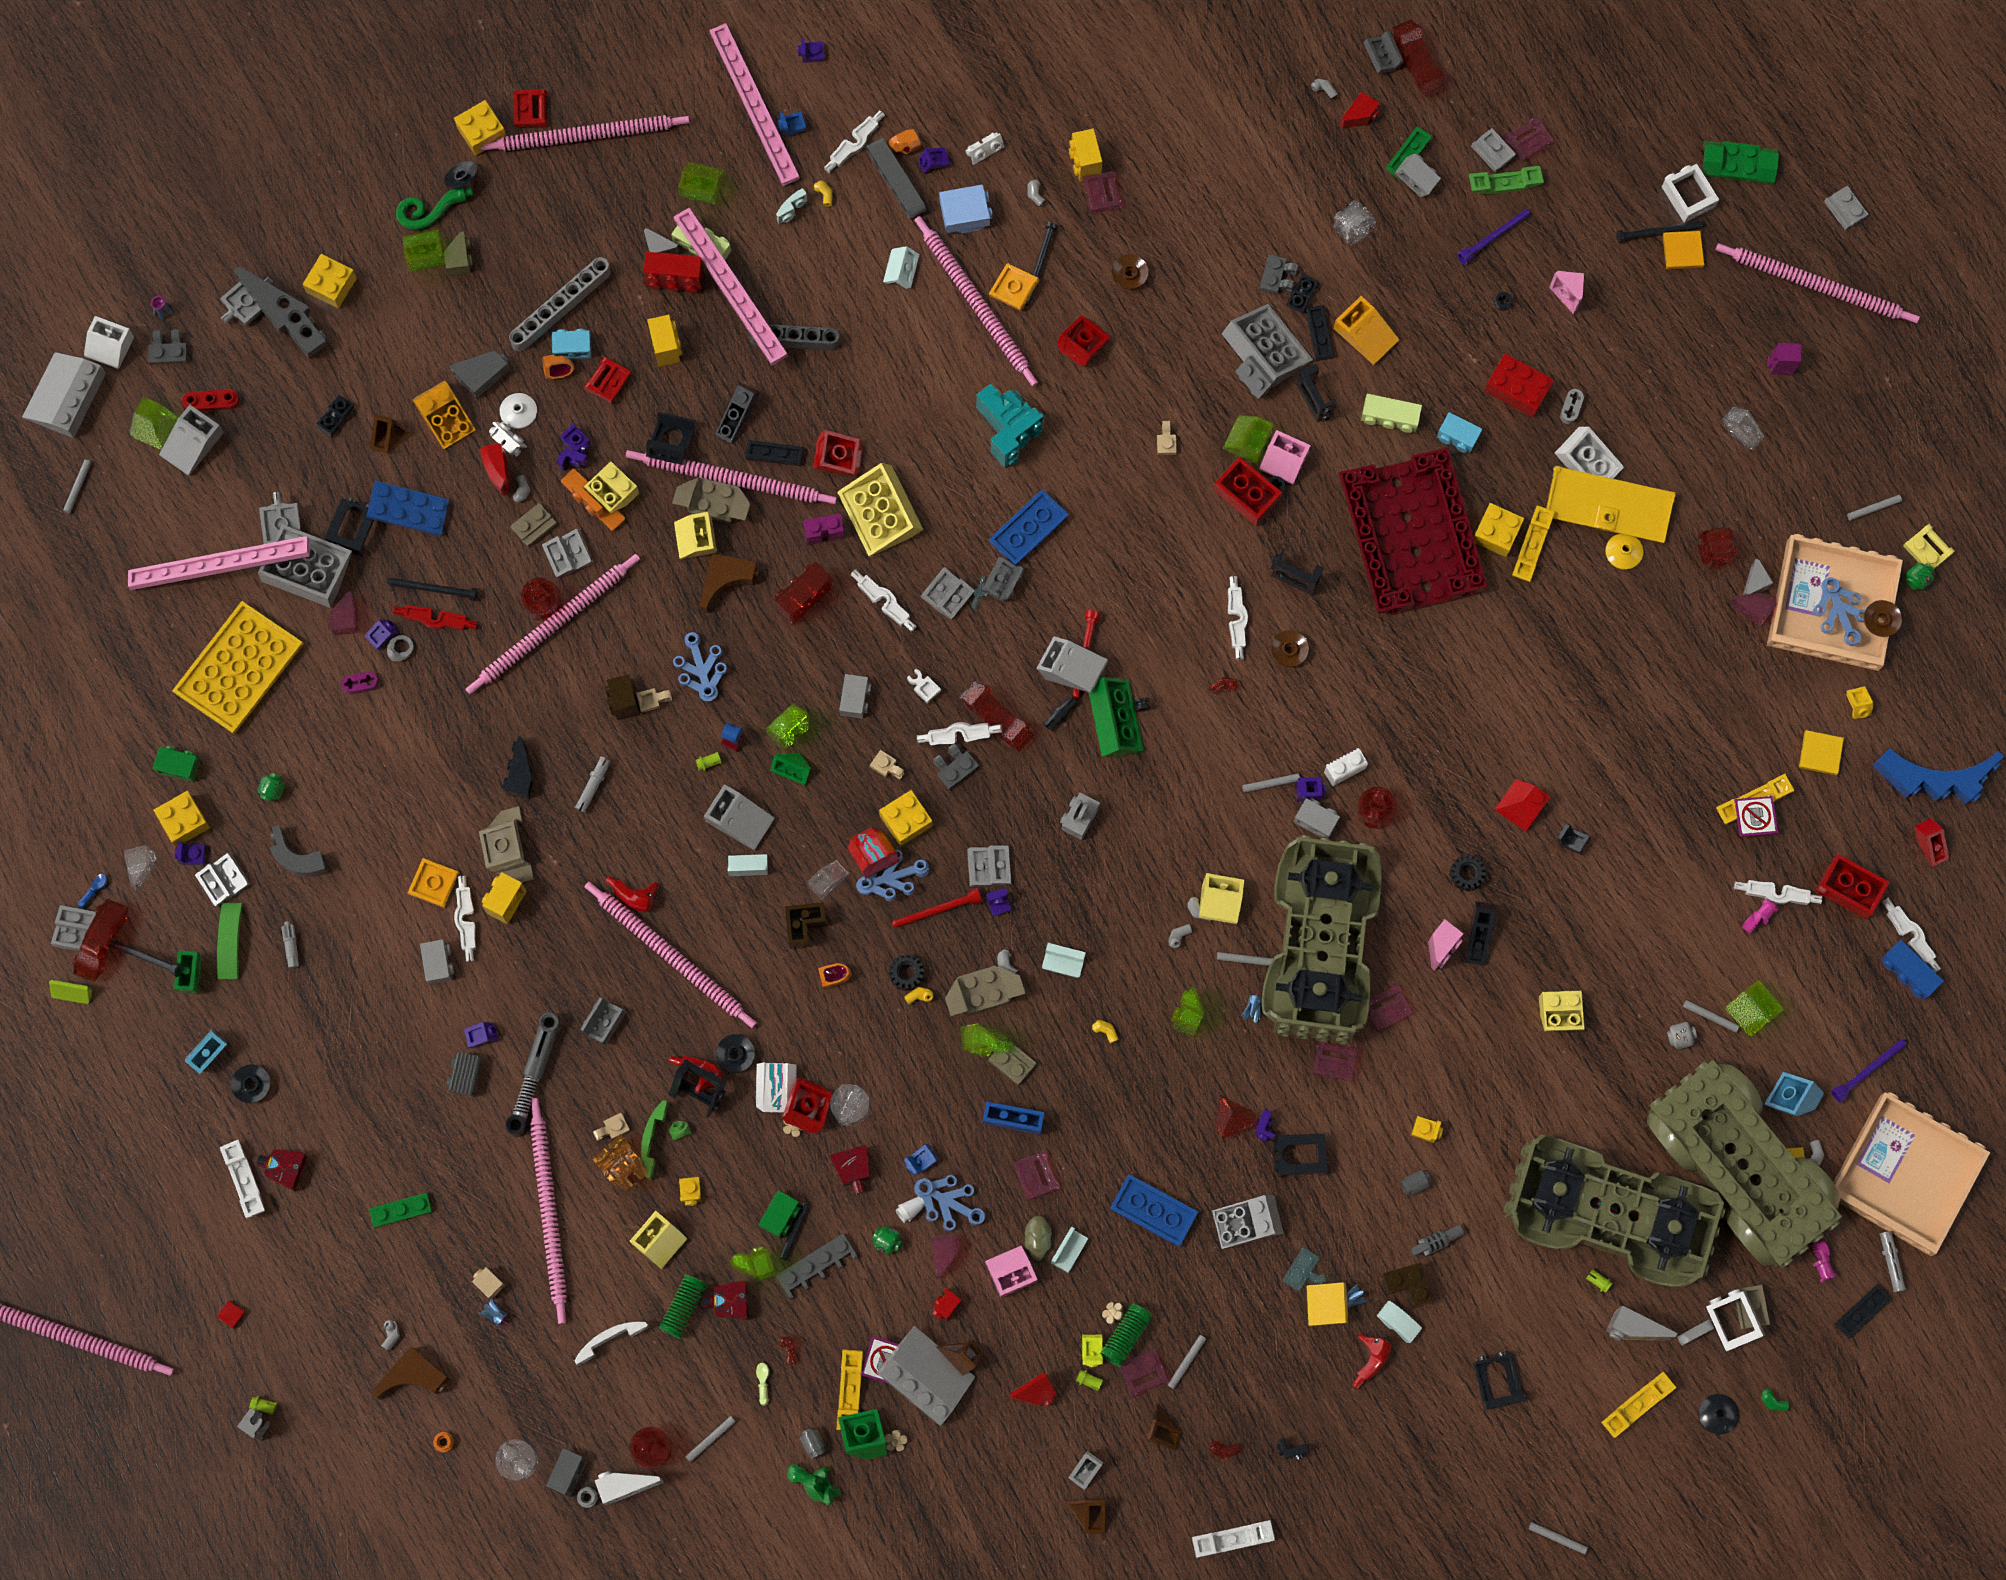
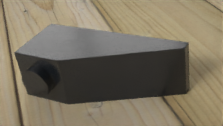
[1465,901,1496,966]

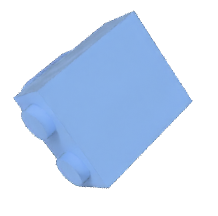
[939,185,993,233]

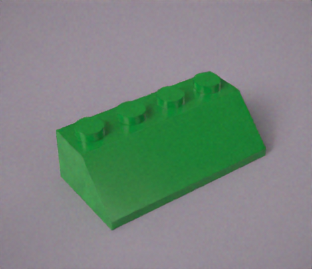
[1089,677,1144,758]

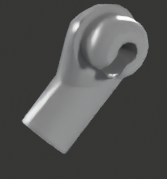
[1311,78,1338,99]
[1027,180,1046,207]
[513,475,530,503]
[1188,897,1210,921]
[1168,924,1192,948]
[997,949,1018,974]
[1808,1140,1824,1166]
[381,1320,400,1351]

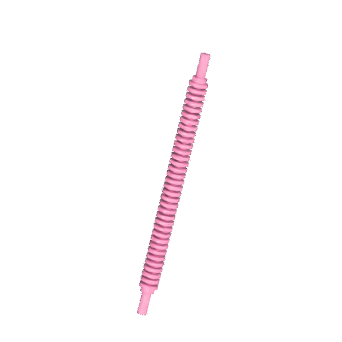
[480,115,689,152]
[915,216,1038,387]
[1716,243,1920,323]
[626,450,837,504]
[465,554,640,695]
[585,881,757,1028]
[530,1098,567,1324]
[0,1304,174,1376]

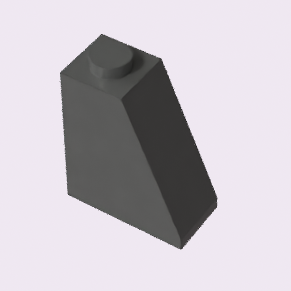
[449,351,510,399]

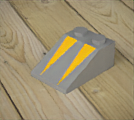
[1606,1306,1677,1341]

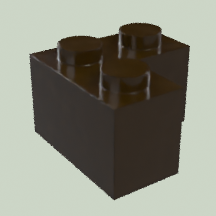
[605,674,640,721]
[785,902,827,949]
[1381,1263,1433,1309]

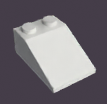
[1555,427,1624,479]
[595,1471,664,1506]

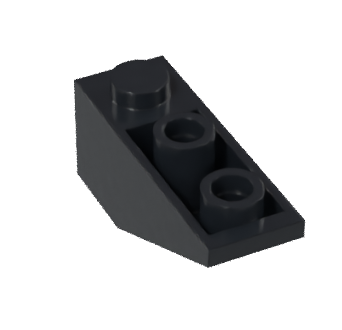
[715,384,760,443]
[503,736,534,800]

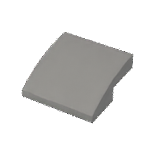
[542,529,594,578]
[920,567,975,619]
[967,846,1011,887]
[195,853,251,906]
[51,905,98,953]

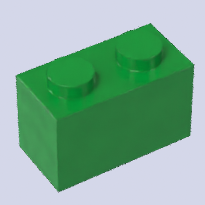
[152,746,200,782]
[174,951,202,995]
[758,1190,801,1239]

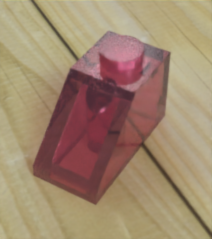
[328,592,357,636]
[1730,593,1777,626]
[931,1234,961,1279]

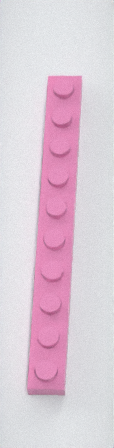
[710,23,799,186]
[674,208,788,365]
[128,536,310,590]

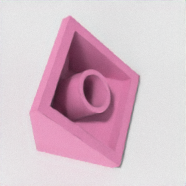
[1549,271,1584,314]

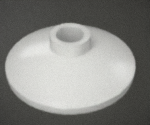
[500,393,537,429]

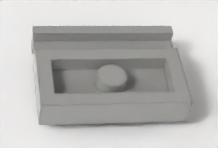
[1471,128,1516,172]
[1824,186,1869,230]

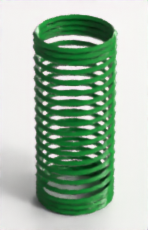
[659,1274,707,1339]
[1100,1303,1153,1367]

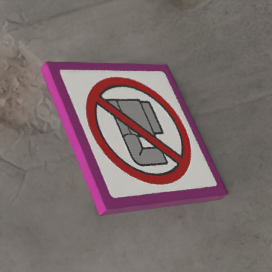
[1734,796,1778,837]
[860,1336,899,1384]

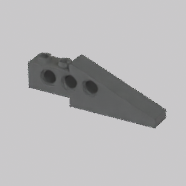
[234,266,327,359]

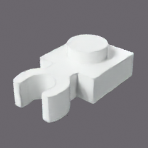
[907,669,941,704]

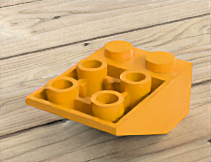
[1333,296,1399,365]
[412,381,475,449]

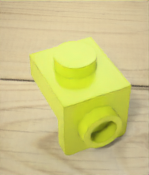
[1082,1335,1103,1367]

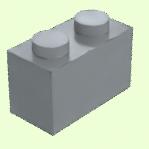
[1395,154,1441,198]
[839,674,871,719]
[1294,798,1340,839]
[420,939,454,985]

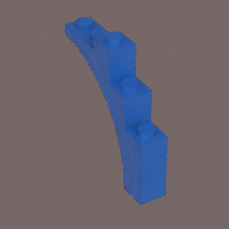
[1873,749,2004,805]

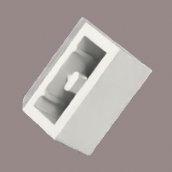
[84,316,134,369]

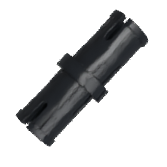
[1043,696,1077,731]

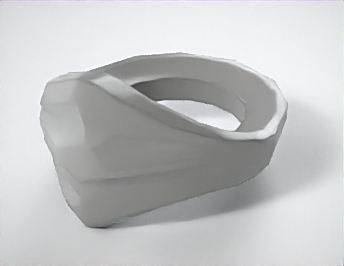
[387,635,414,662]

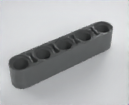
[866,138,926,220]
[748,324,840,351]

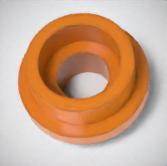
[433,1432,454,1452]

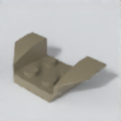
[672,477,750,523]
[479,806,534,883]
[945,966,1025,1016]

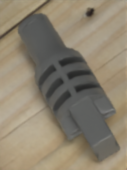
[1411,1225,1464,1257]

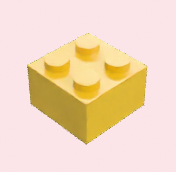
[454,100,506,156]
[1069,128,1102,182]
[302,254,357,309]
[647,315,682,367]
[1474,503,1524,557]
[879,790,933,847]
[153,791,210,847]
[482,872,527,925]

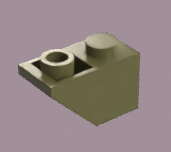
[444,232,473,276]

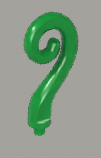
[396,187,473,230]

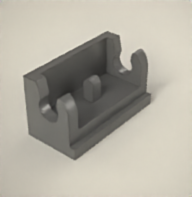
[546,1448,588,1497]

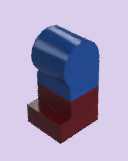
[721,722,745,752]

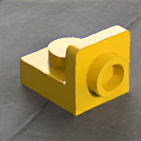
[1846,687,1873,719]
[1411,1116,1443,1143]
[679,1177,701,1206]

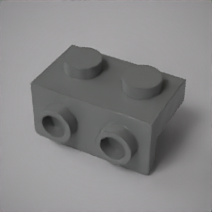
[1363,31,1403,74]
[1235,356,1275,399]
[982,557,1024,601]
[581,997,626,1045]

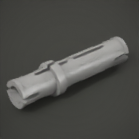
[574,756,611,813]
[1879,1231,1907,1292]

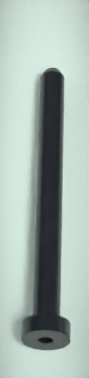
[1616,221,1704,243]
[1025,222,1058,306]
[387,578,478,601]
[106,939,184,977]

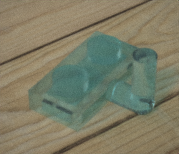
[1282,1247,1325,1292]

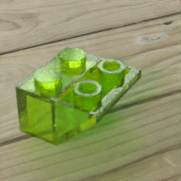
[678,162,724,204]
[402,229,445,271]
[1223,415,1274,463]
[765,703,810,749]
[1725,979,1784,1037]
[1171,986,1204,1037]
[960,1023,1015,1057]
[729,1246,776,1281]

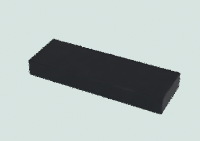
[1305,305,1334,361]
[745,440,804,466]
[1834,1284,1891,1339]

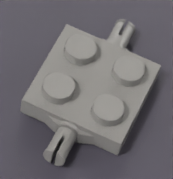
[220,277,273,326]
[259,492,302,544]

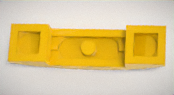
[1512,506,1555,582]
[1716,774,1794,825]
[836,1349,863,1430]
[1601,1372,1676,1438]

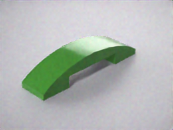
[1469,166,1544,194]
[217,903,243,980]
[641,1100,668,1181]

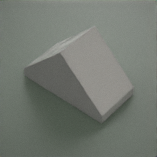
[644,228,679,254]
[1742,559,1773,600]
[1069,1451,1103,1490]

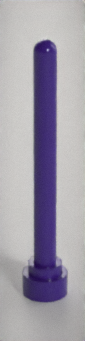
[1457,209,1530,265]
[1831,1039,1907,1103]

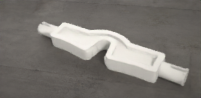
[824,110,885,173]
[851,569,917,632]
[1228,576,1248,660]
[917,722,1002,745]
[454,876,476,962]
[1734,880,1822,905]
[1882,897,1941,972]

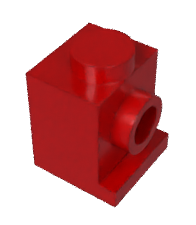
[932,1288,961,1321]

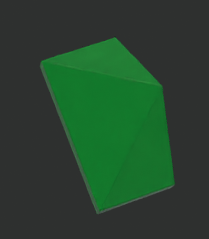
[770,753,811,786]

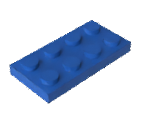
[366,481,449,536]
[989,489,1069,566]
[1110,1174,1198,1247]

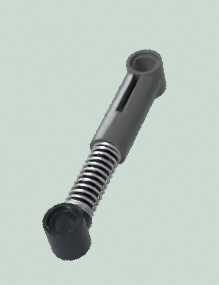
[505,1012,561,1137]

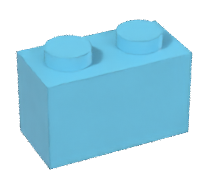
[552,329,592,359]
[1437,412,1482,454]
[185,1029,227,1074]

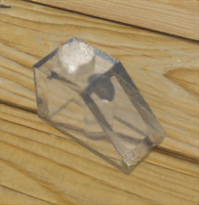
[1722,407,1764,450]
[124,845,156,891]

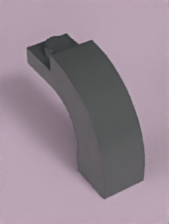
[270,825,328,877]

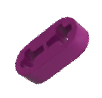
[341,672,379,694]

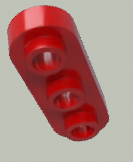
[182,389,240,412]

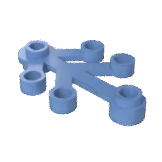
[1813,577,1865,646]
[673,632,727,702]
[856,850,929,901]
[914,1175,985,1231]

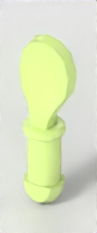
[756,1362,769,1406]

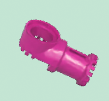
[1741,899,1779,934]
[1812,1240,1837,1282]

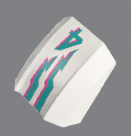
[756,1063,797,1112]

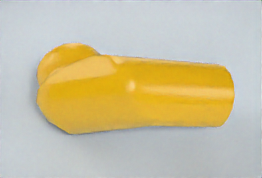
[814,181,833,207]
[904,987,934,1005]
[1092,1020,1119,1044]

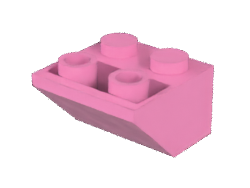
[1259,430,1311,485]
[1428,919,1463,971]
[985,1246,1037,1298]

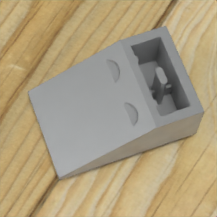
[159,405,224,476]
[1037,637,1108,693]
[704,784,775,851]
[1212,1195,1284,1249]

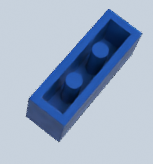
[1880,940,1943,1000]
[983,1101,1044,1135]

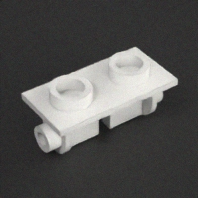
[965,132,1004,165]
[489,422,527,456]

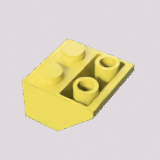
[584,462,639,513]
[674,512,717,559]
[1199,873,1244,924]
[1539,991,1584,1031]
[630,1211,687,1269]

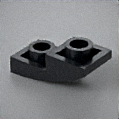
[1286,274,1319,314]
[316,395,354,437]

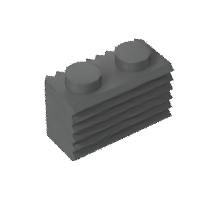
[446,1052,483,1097]

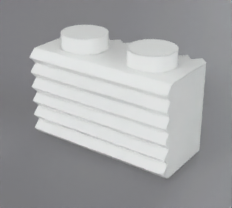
[1324,748,1368,786]

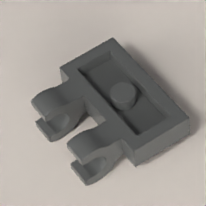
[1260,254,1298,294]
[148,329,188,365]
[933,744,979,790]

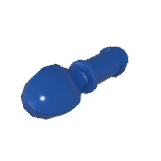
[78,874,108,909]

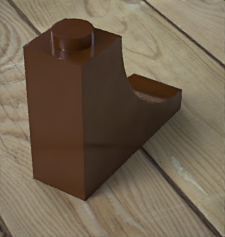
[699,553,760,613]
[371,1347,449,1400]

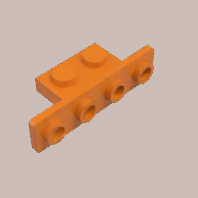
[561,469,625,531]

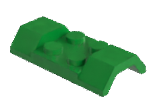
[1701,141,1779,184]

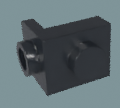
[1558,823,1591,855]
[1276,1438,1309,1461]

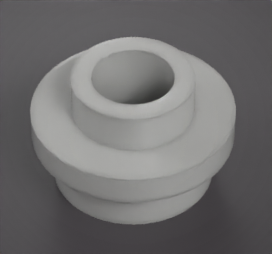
[577,1487,598,1508]

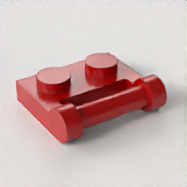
[514,89,548,128]
[583,357,631,404]

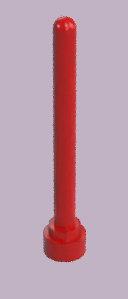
[1073,610,1101,699]
[892,888,982,928]

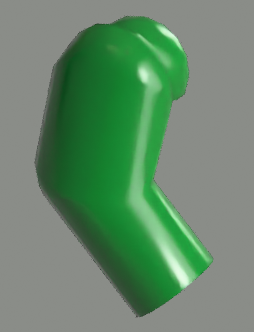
[1761,1389,1789,1411]

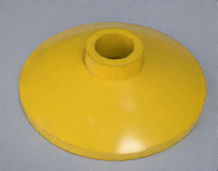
[1605,534,1643,570]

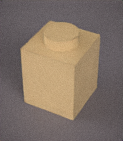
[472,1267,505,1300]

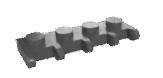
[776,1234,858,1300]

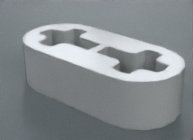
[1560,389,1584,424]
[1677,1319,1714,1345]

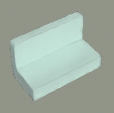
[883,246,920,289]
[728,854,768,876]
[1042,943,1086,978]
[1051,1227,1088,1273]

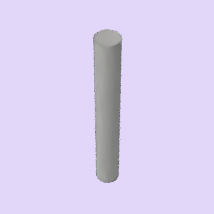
[63,460,92,513]
[1847,495,1902,521]
[1242,774,1300,793]
[1217,952,1273,966]
[1683,1000,1739,1032]
[1167,1335,1206,1390]
[685,1416,736,1463]
[1528,1522,1588,1555]

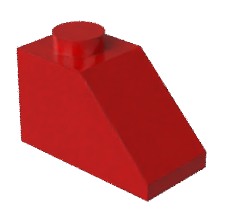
[1340,92,1380,129]
[1914,818,1949,867]

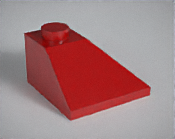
[1494,779,1551,832]
[1010,1372,1057,1407]

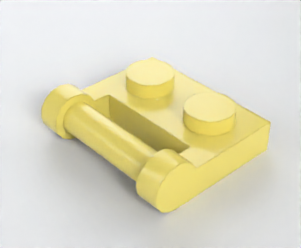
[1903,523,1955,569]

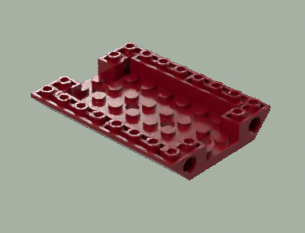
[1339,447,1488,615]

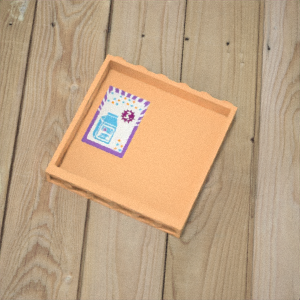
[1767,534,1903,671]
[1833,1092,1990,1256]

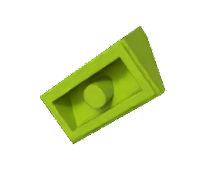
[49,980,93,1004]

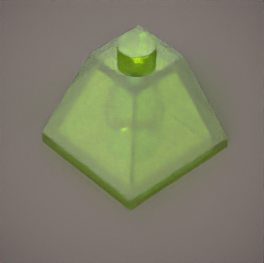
[130,397,179,450]

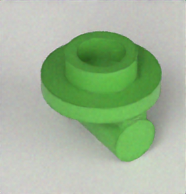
[669,1121,691,1141]

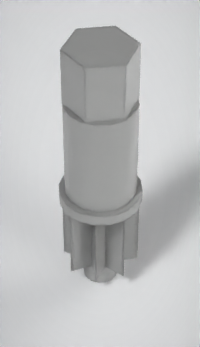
[281,921,299,968]

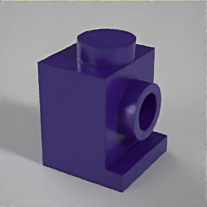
[560,423,591,454]
[1296,777,1325,802]

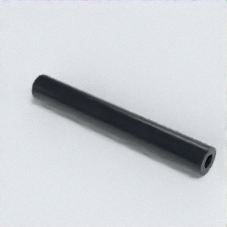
[779,1203,810,1260]

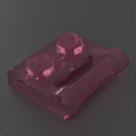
[1504,116,1553,161]
[1083,171,1123,213]
[1368,983,1413,1032]
[1312,1041,1357,1082]
[1013,1151,1060,1201]
[1119,1349,1169,1398]

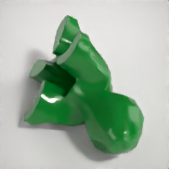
[787,1464,841,1506]

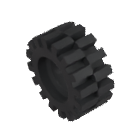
[1449,854,1486,892]
[889,954,924,991]

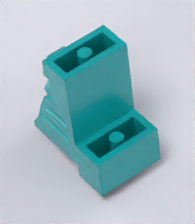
[976,384,1044,468]

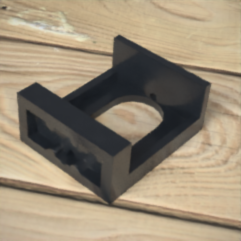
[1296,364,1337,422]
[646,412,695,465]
[324,498,374,557]
[1270,549,1324,596]
[668,1059,726,1118]
[1273,1133,1327,1177]
[1473,1351,1526,1411]

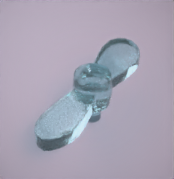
[972,576,987,610]

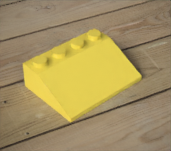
[838,463,923,557]

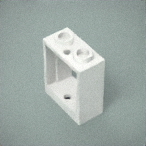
[1662,164,1719,223]
[1706,1289,1765,1351]

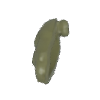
[1025,1216,1052,1261]

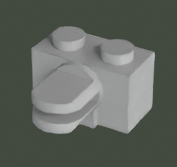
[1060,793,1100,840]

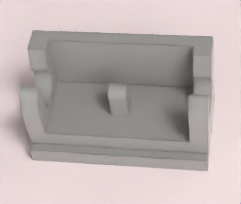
[237,1408,270,1441]

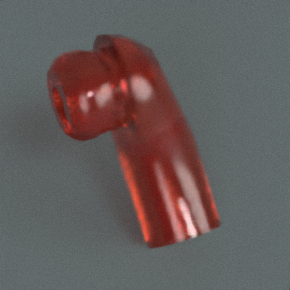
[1209,677,1238,694]
[780,1336,796,1364]
[1210,1441,1240,1459]

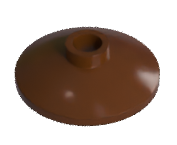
[1112,254,1149,289]
[1864,600,1902,637]
[1271,630,1309,667]

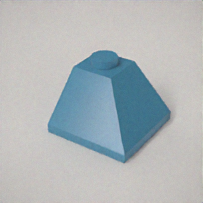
[1764,1072,1824,1117]

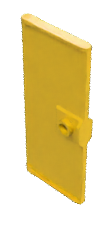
[1546,466,1676,543]

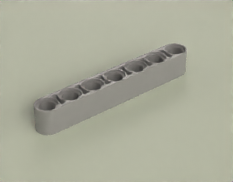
[509,257,611,352]

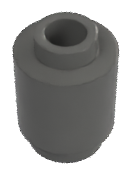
[1400,1169,1431,1196]
[800,1427,826,1459]

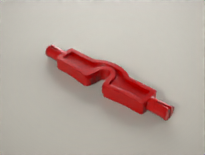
[393,605,478,631]

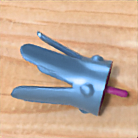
[151,296,173,320]
[1241,993,1262,1023]
[1347,1283,1368,1309]
[478,1298,508,1326]

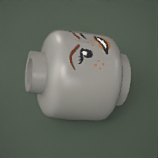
[1667,1022,1697,1050]

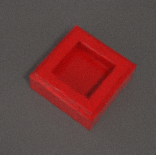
[217,1301,245,1329]

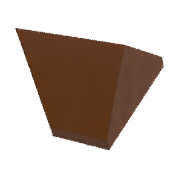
[370,414,415,454]
[935,1340,983,1375]
[1146,1403,1182,1450]
[1064,1500,1105,1533]

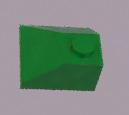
[838,1409,887,1460]

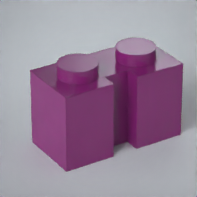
[1767,343,1801,375]
[803,514,844,545]

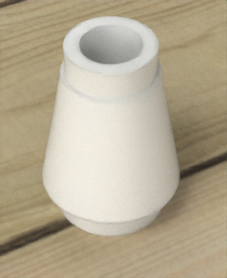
[896,1197,925,1223]

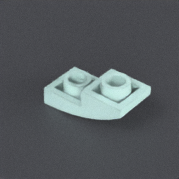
[776,188,807,224]
[1377,1301,1422,1343]

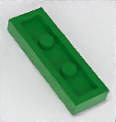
[1386,127,1432,180]
[369,1193,432,1228]

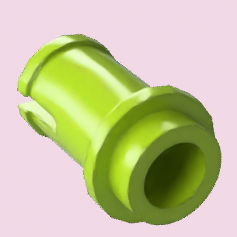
[696,752,721,771]
[1586,1269,1613,1293]
[1076,1370,1103,1391]
[249,1396,277,1415]

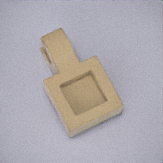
[1157,421,1176,455]
[636,688,672,713]
[870,750,904,780]
[593,1113,630,1141]

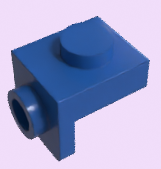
[777,111,807,136]
[904,1144,939,1175]

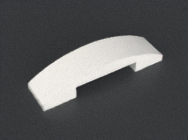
[220,1140,265,1219]
[575,1322,649,1366]
[1192,1520,1275,1558]

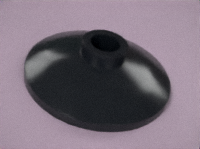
[444,161,478,189]
[716,1034,755,1073]
[231,1064,271,1104]
[1698,1394,1739,1435]

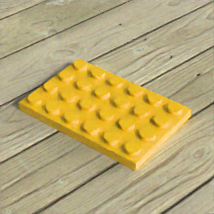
[172,601,304,734]

